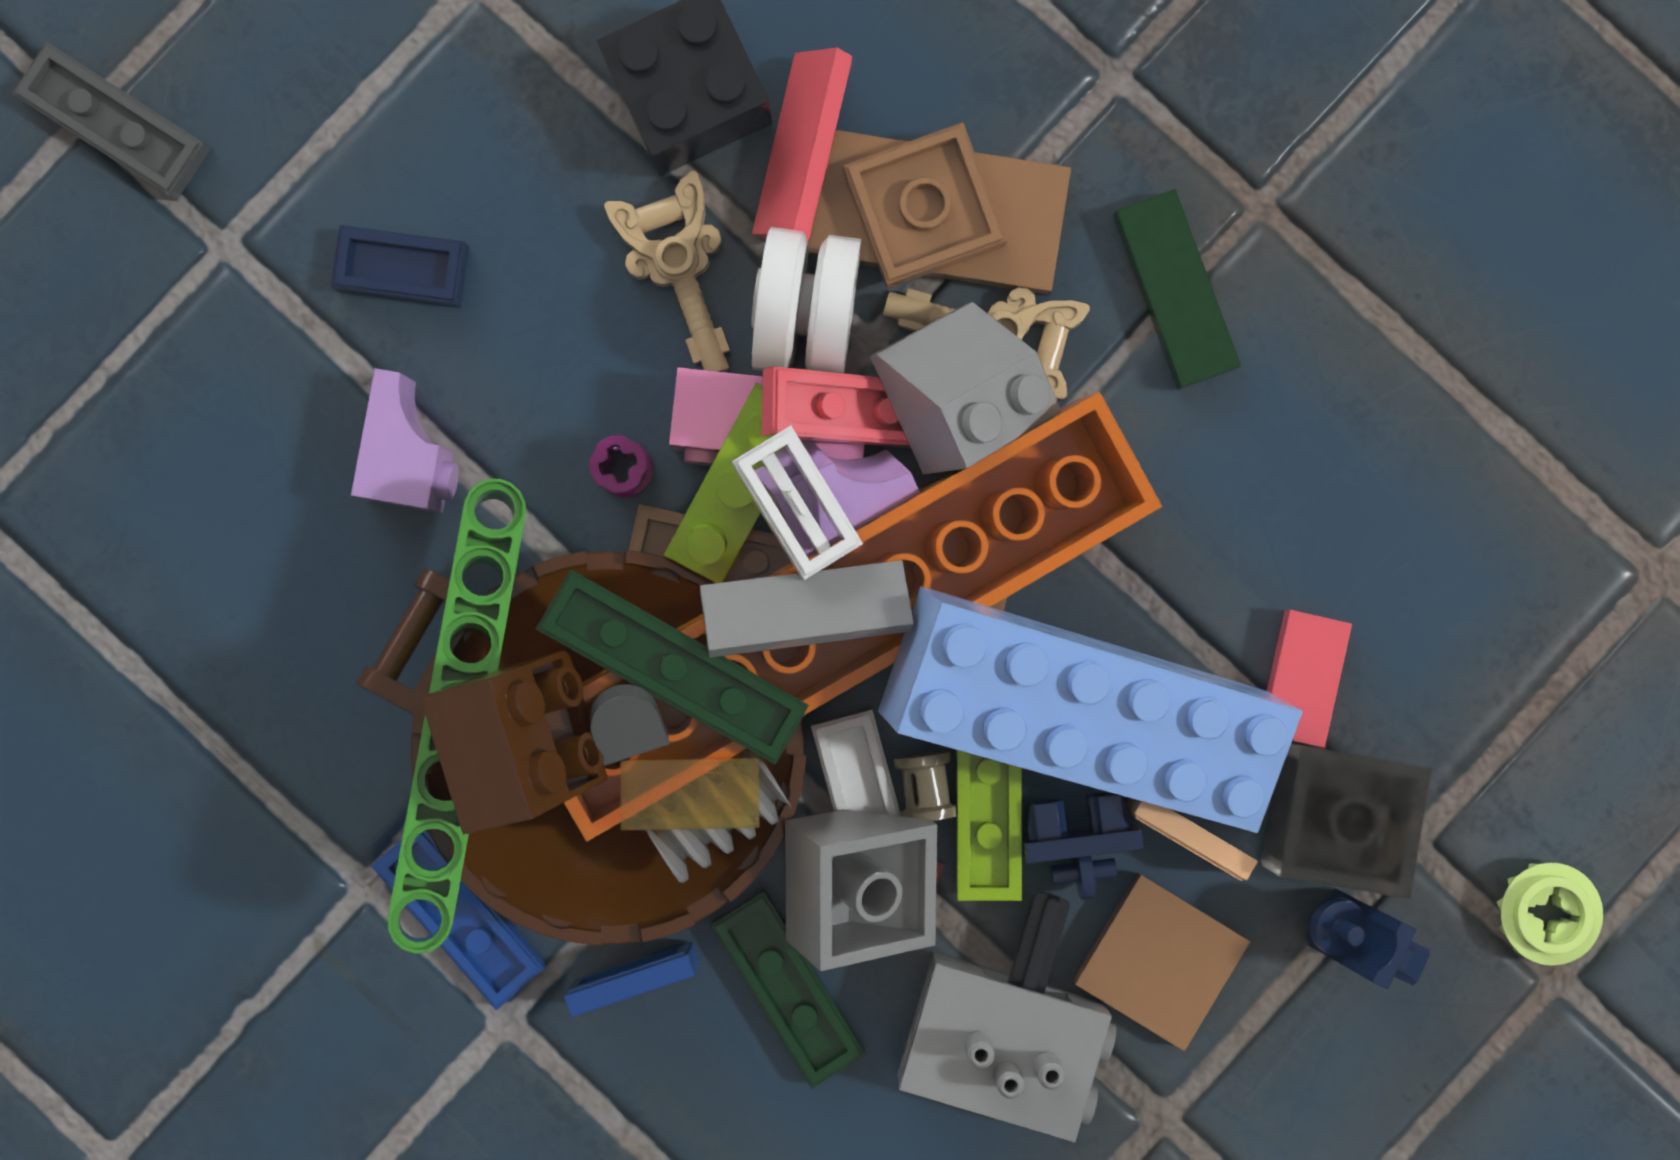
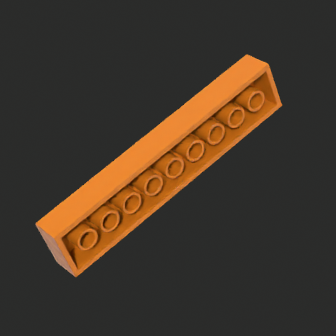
[564,392,1163,842]

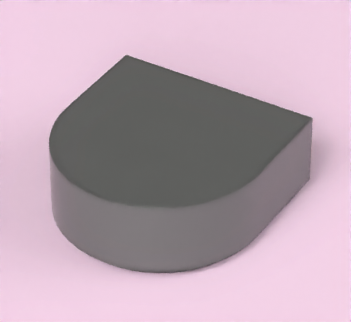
[590,684,670,766]

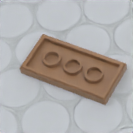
[808,130,1071,295]

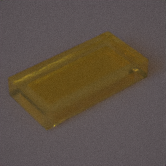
[621,758,759,830]

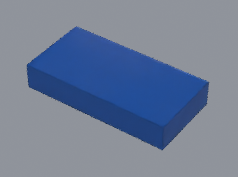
[564,941,700,1018]

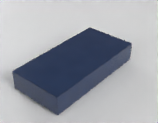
[331,225,469,308]

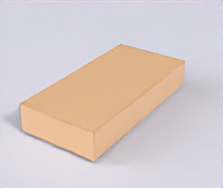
[1126,798,1258,881]

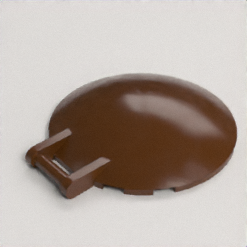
[356,550,806,945]

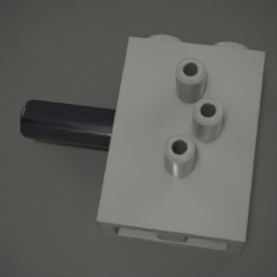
[897,892,1116,1142]

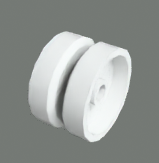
[751,227,861,374]

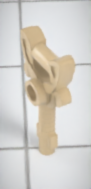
[604,171,731,372]
[883,287,1090,401]

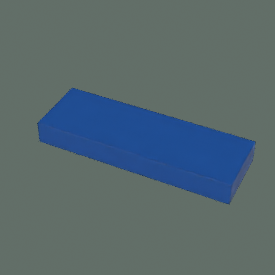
[371,830,548,1011]

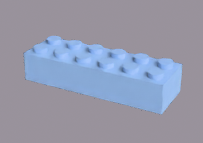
[878,586,1303,833]

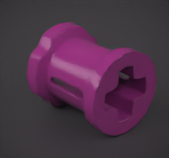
[589,435,654,498]

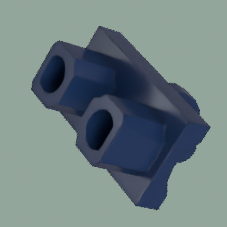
[1022,792,1144,900]
[1308,888,1430,990]

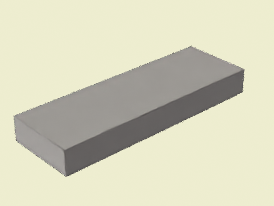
[700,560,914,658]

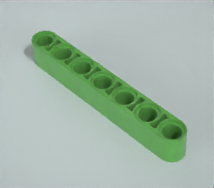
[388,479,526,954]

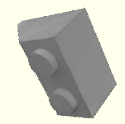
[870,302,1061,475]
[785,810,937,972]

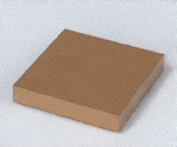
[843,122,1007,289]
[1072,872,1250,1052]

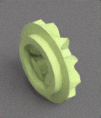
[1496,862,1603,965]

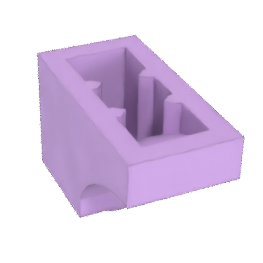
[351,368,459,513]
[755,440,920,558]

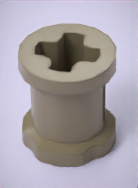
[893,751,957,821]

